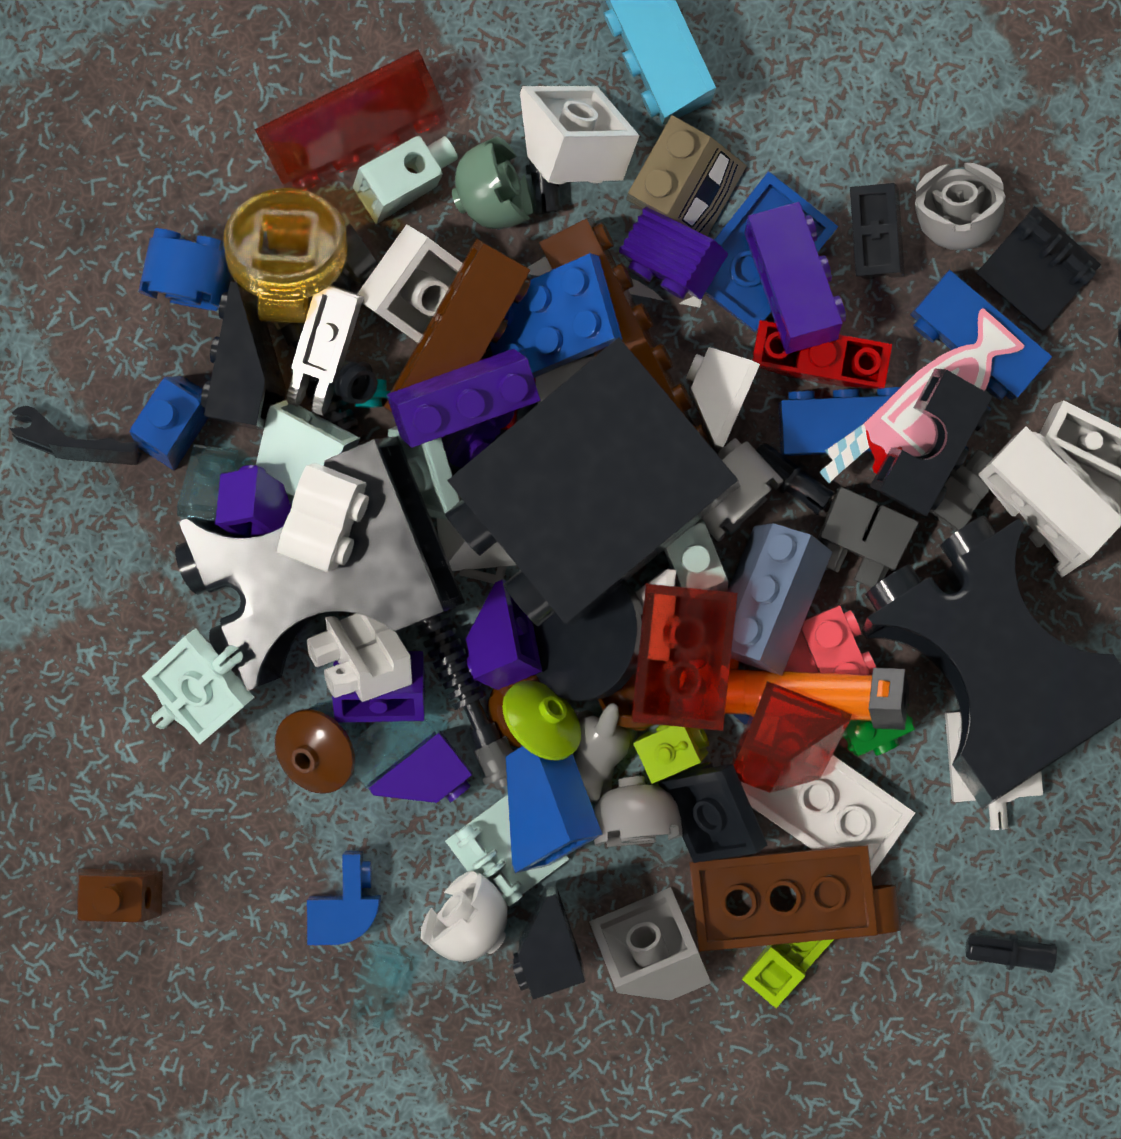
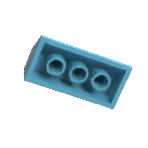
[603,0,716,125]

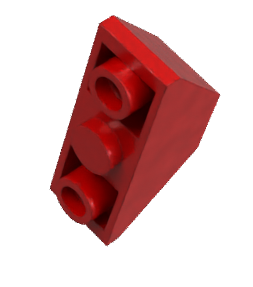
[752,320,892,389]

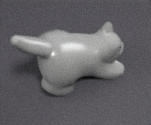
[573,703,635,805]

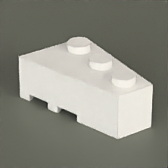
[1040,400,1121,529]
[978,427,1121,578]

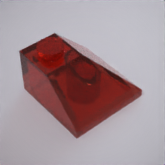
[732,681,852,793]

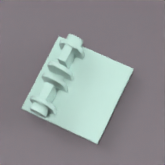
[445,794,569,906]

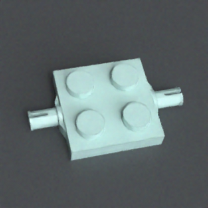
[142,628,255,744]

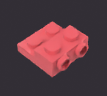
[784,605,877,722]

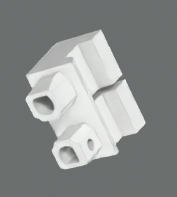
[307,613,412,702]

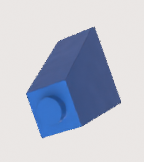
[506,745,603,873]

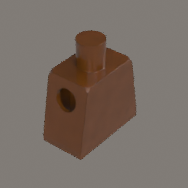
[77,868,163,922]

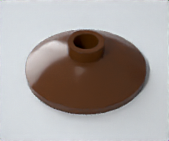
[275,709,355,794]

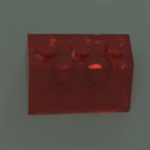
[631,583,738,731]

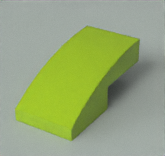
[742,939,834,1008]

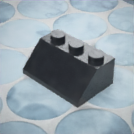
[512,881,585,1000]

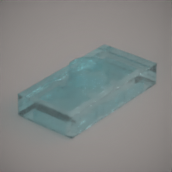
[177,444,238,521]
[351,719,436,789]

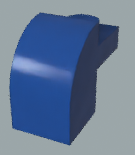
[307,851,381,945]

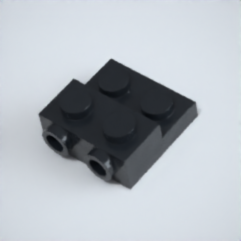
[659,762,768,863]

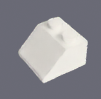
[520,86,640,184]

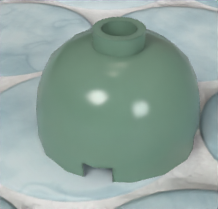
[452,136,534,230]

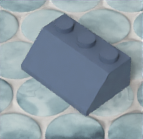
[704,523,832,676]

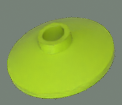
[502,680,581,761]

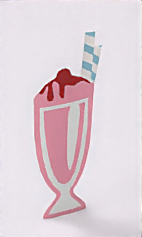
[820,308,1024,483]

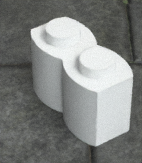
[277,463,369,572]

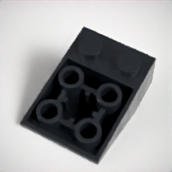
[201,282,286,431]

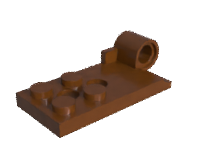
[689,845,901,952]

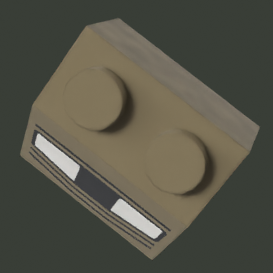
[626,115,747,236]

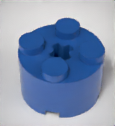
[138,228,238,311]

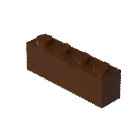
[390,239,531,393]

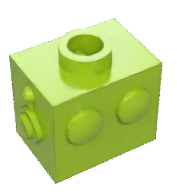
[633,713,709,784]

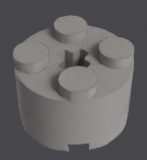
[701,438,784,541]

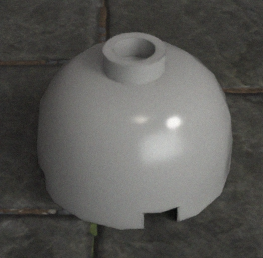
[915,163,1006,250]
[594,776,683,847]

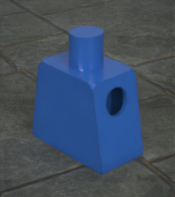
[130,376,209,471]

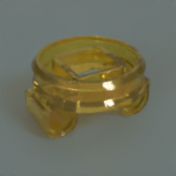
[223,188,348,323]

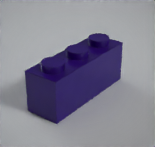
[744,201,846,354]
[386,349,541,448]

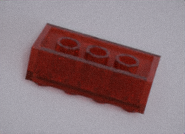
[255,49,445,192]

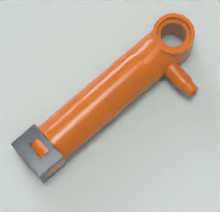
[679,656,909,730]

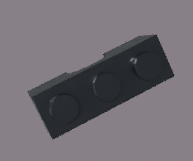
[870,368,993,516]

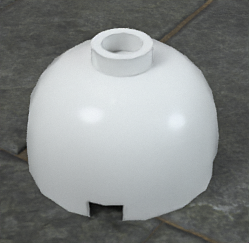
[421,871,507,962]

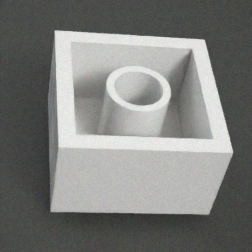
[357,224,463,343]

